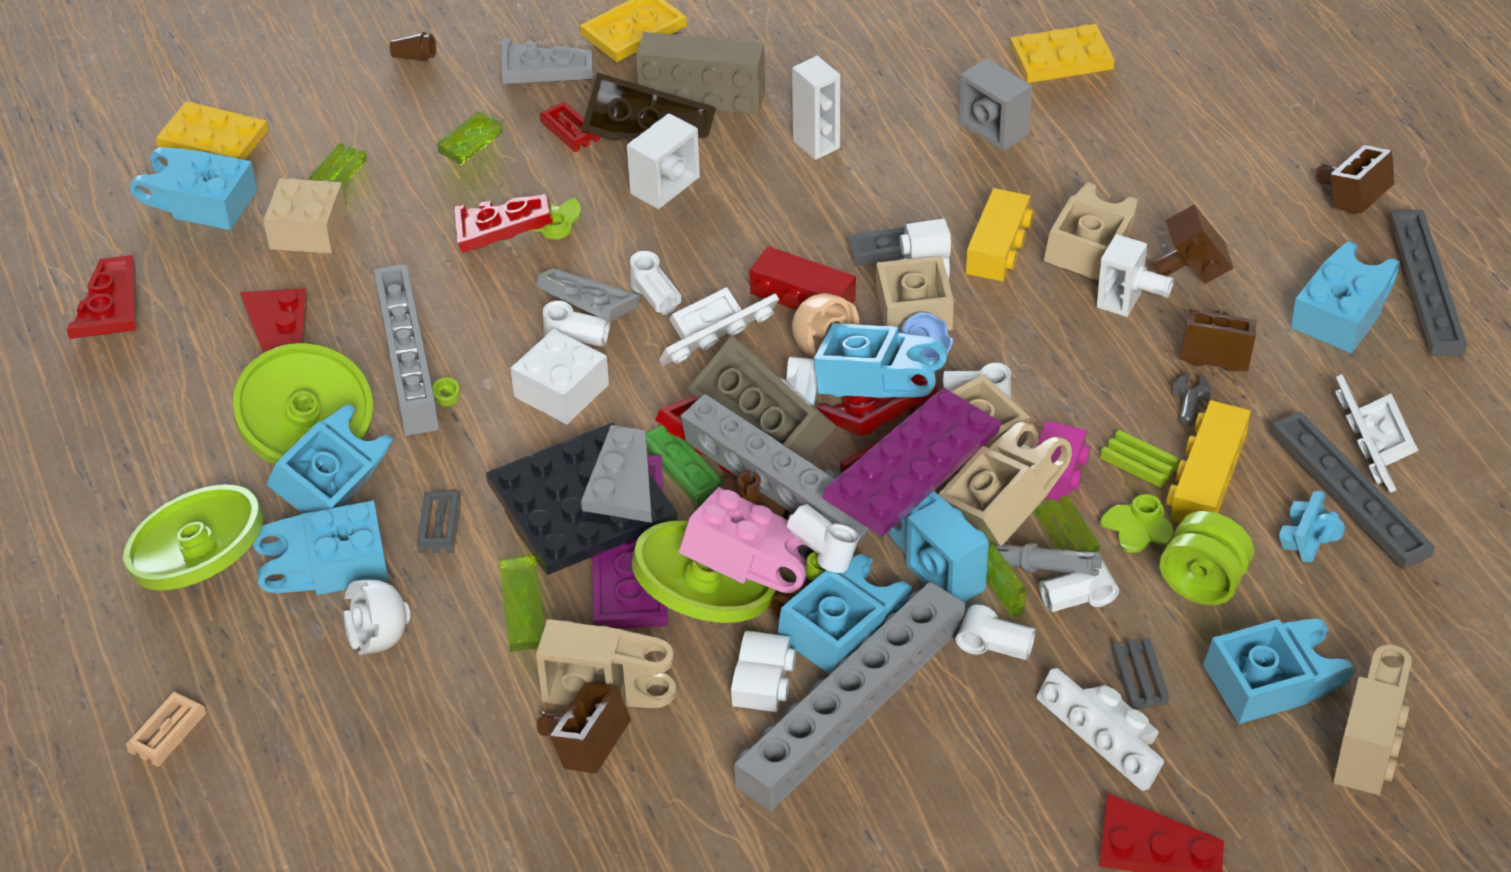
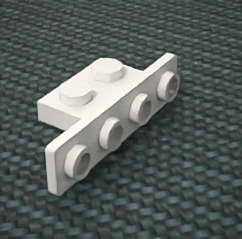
[659,287,779,366]
[1335,374,1419,493]
[1037,668,1164,791]

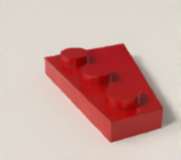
[1099,793,1224,872]

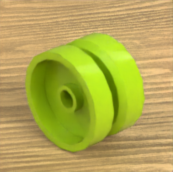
[1159,511,1255,606]

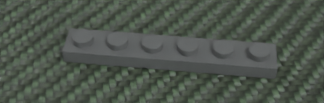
[1389,210,1467,356]
[1271,411,1435,570]

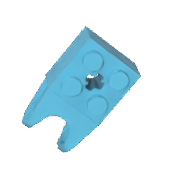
[129,147,258,230]
[1291,241,1400,353]
[814,323,948,398]
[266,404,394,514]
[888,491,989,602]
[252,500,389,595]
[777,554,912,675]
[1203,619,1355,724]

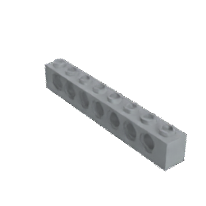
[734,581,965,812]

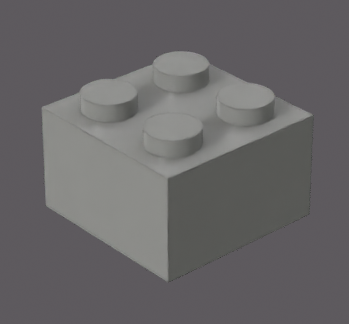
[959,58,1032,151]

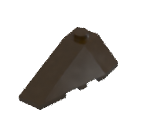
[581,73,716,140]

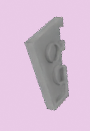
[502,37,593,84]
[536,268,640,322]
[581,425,652,523]

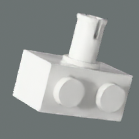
[1097,234,1174,317]

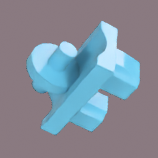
[1279,491,1345,563]

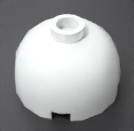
[343,580,410,655]

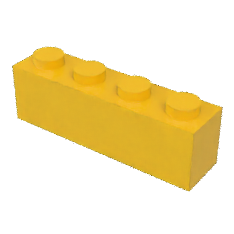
[1166,400,1251,523]

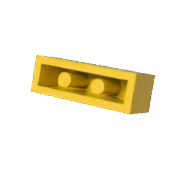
[966,188,1034,282]

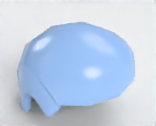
[900,312,953,360]

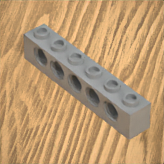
[374,264,439,436]
[681,394,866,534]

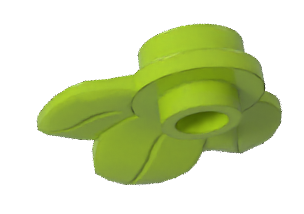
[530,198,581,240]
[1100,494,1173,553]

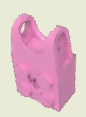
[679,487,815,593]

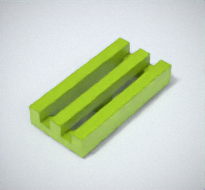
[1100,430,1180,488]

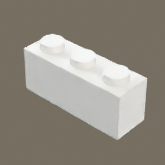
[792,56,840,160]

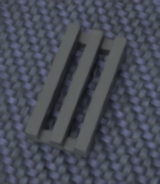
[417,492,461,553]
[1112,637,1169,709]

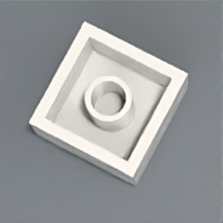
[627,114,700,209]
[510,329,609,424]

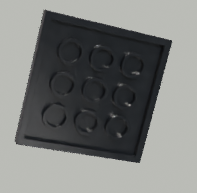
[486,422,678,575]

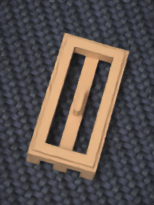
[126,691,206,767]

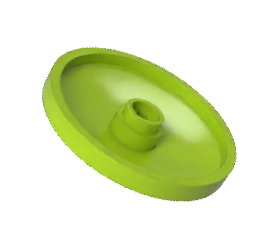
[233,343,373,465]
[123,485,264,590]
[632,521,776,623]

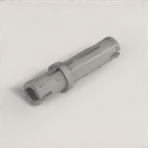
[993,543,1102,576]

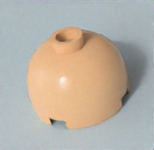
[792,293,859,358]

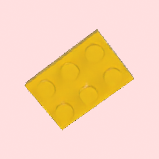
[580,0,687,62]
[1010,24,1115,83]
[156,101,269,160]

